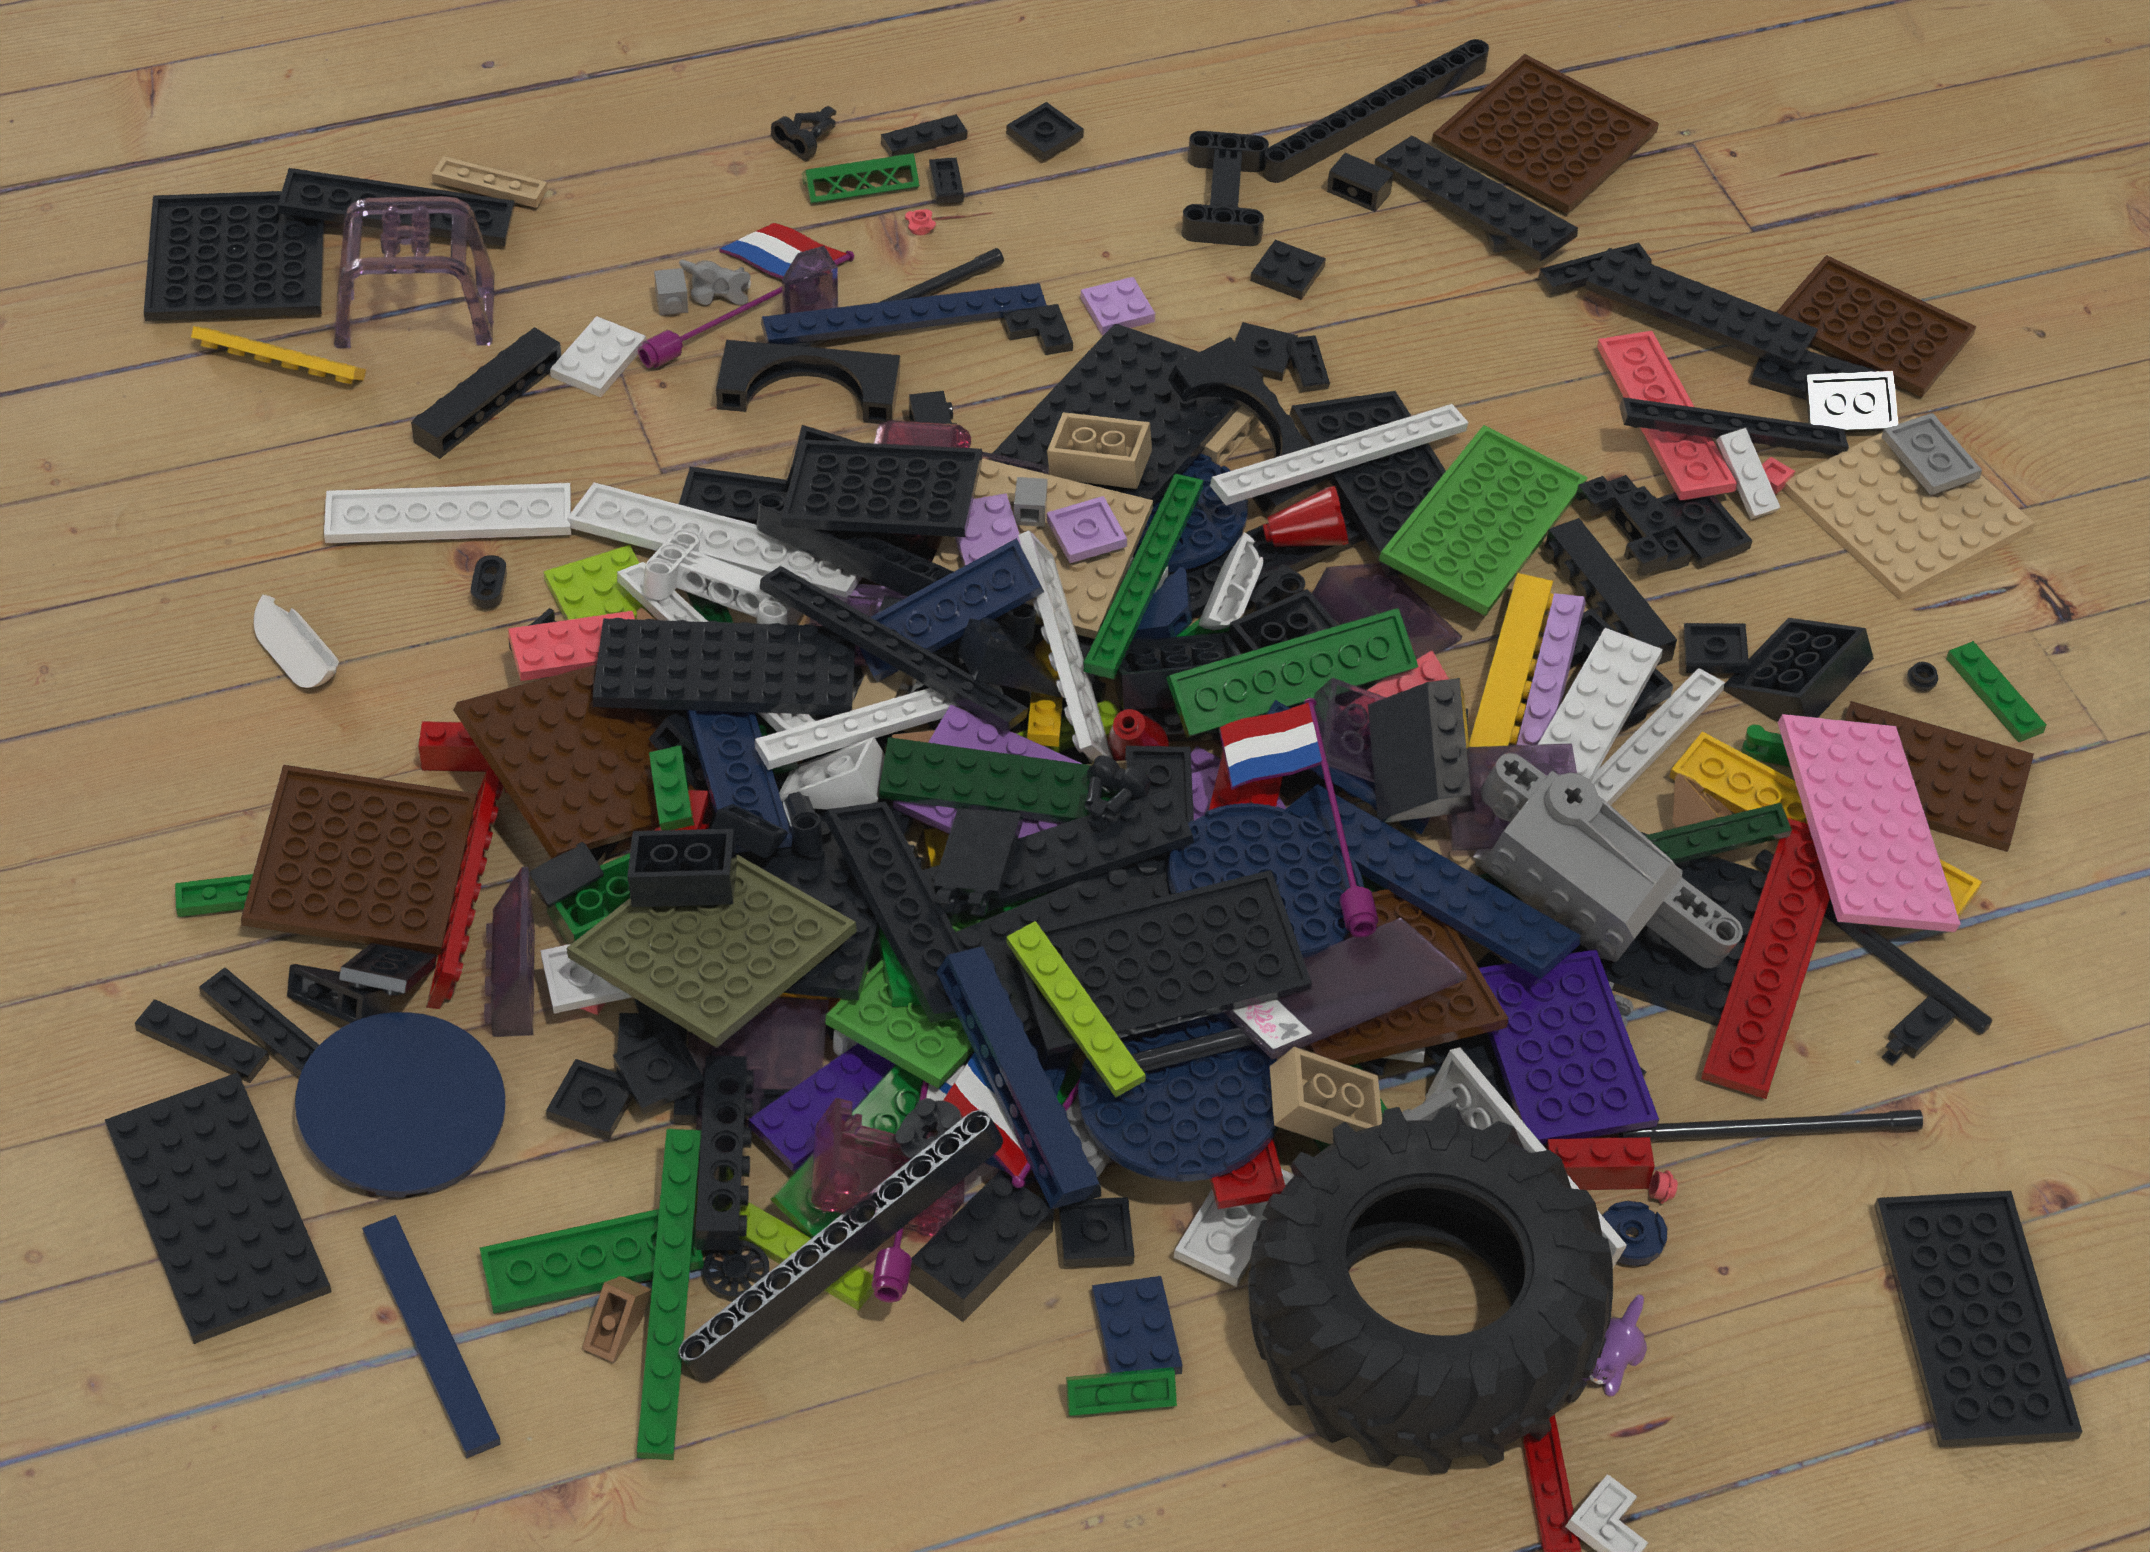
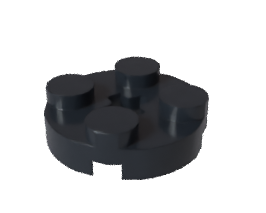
[895,1098,964,1161]

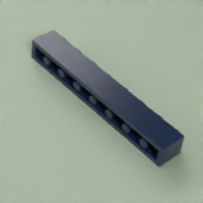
[936,946,1099,1210]

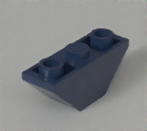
[1133,567,1192,639]

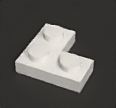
[1565,1474,1648,1552]

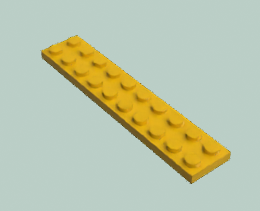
[1669,731,1982,918]

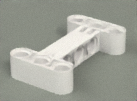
[642,529,812,625]

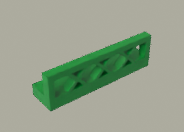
[802,153,920,204]

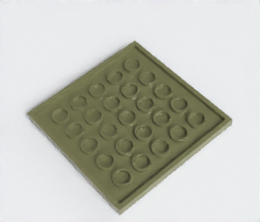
[566,855,857,1048]

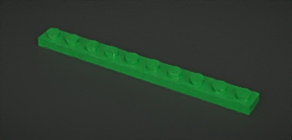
[1083,474,1204,679]
[637,1129,701,1460]

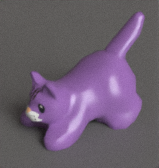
[1583,1295,1647,1397]

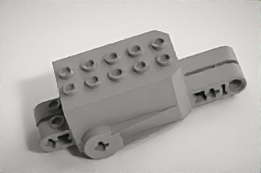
[1480,753,1743,968]

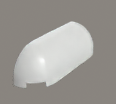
[1199,532,1263,630]
[254,595,339,688]

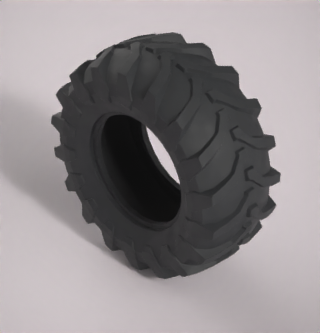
[1248,1107,1613,1474]

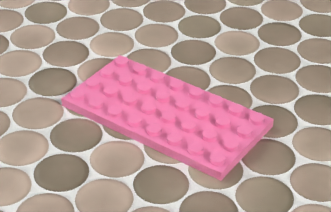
[1777,714,1961,932]

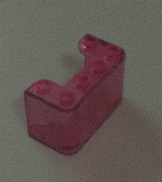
[811,1098,965,1236]

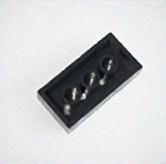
[909,1170,1054,1322]

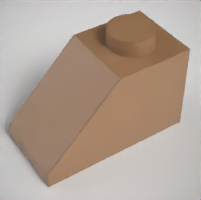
[582,1276,652,1363]

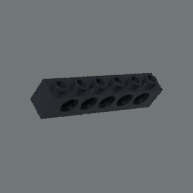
[696,1056,754,1250]

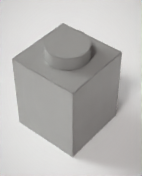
[654,268,688,315]
[1014,477,1048,527]

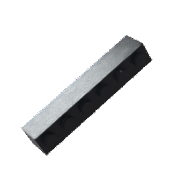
[411,327,561,459]
[1544,518,1677,666]

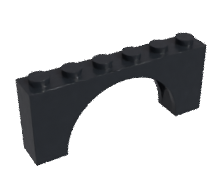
[1167,337,1331,520]
[716,340,900,425]

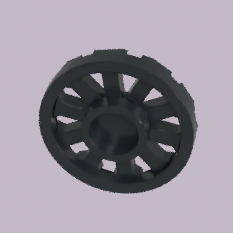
[703,1240,770,1302]

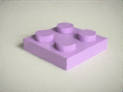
[1080,277,1155,335]
[1047,496,1127,563]

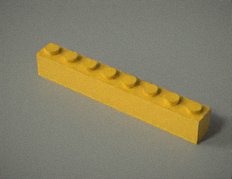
[1469,573,1554,776]

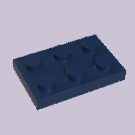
[1091,1276,1183,1375]

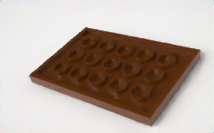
[1776,255,1977,397]
[1845,701,2034,852]

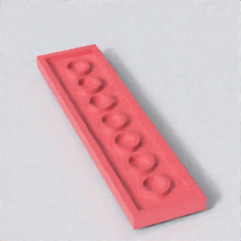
[1597,331,1737,500]

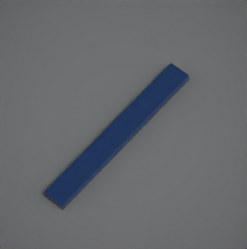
[362,1215,501,1459]

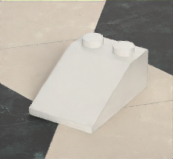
[779,737,885,810]

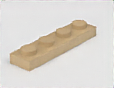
[432,156,548,208]

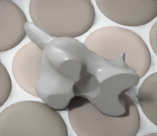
[679,260,751,305]

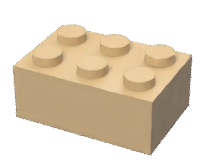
[1047,412,1152,489]
[1270,1047,1382,1144]

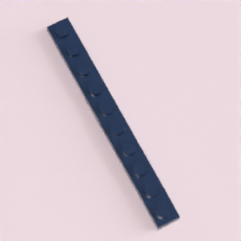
[761,283,1047,345]

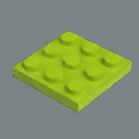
[544,545,656,620]

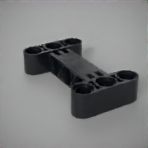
[1181,131,1269,246]

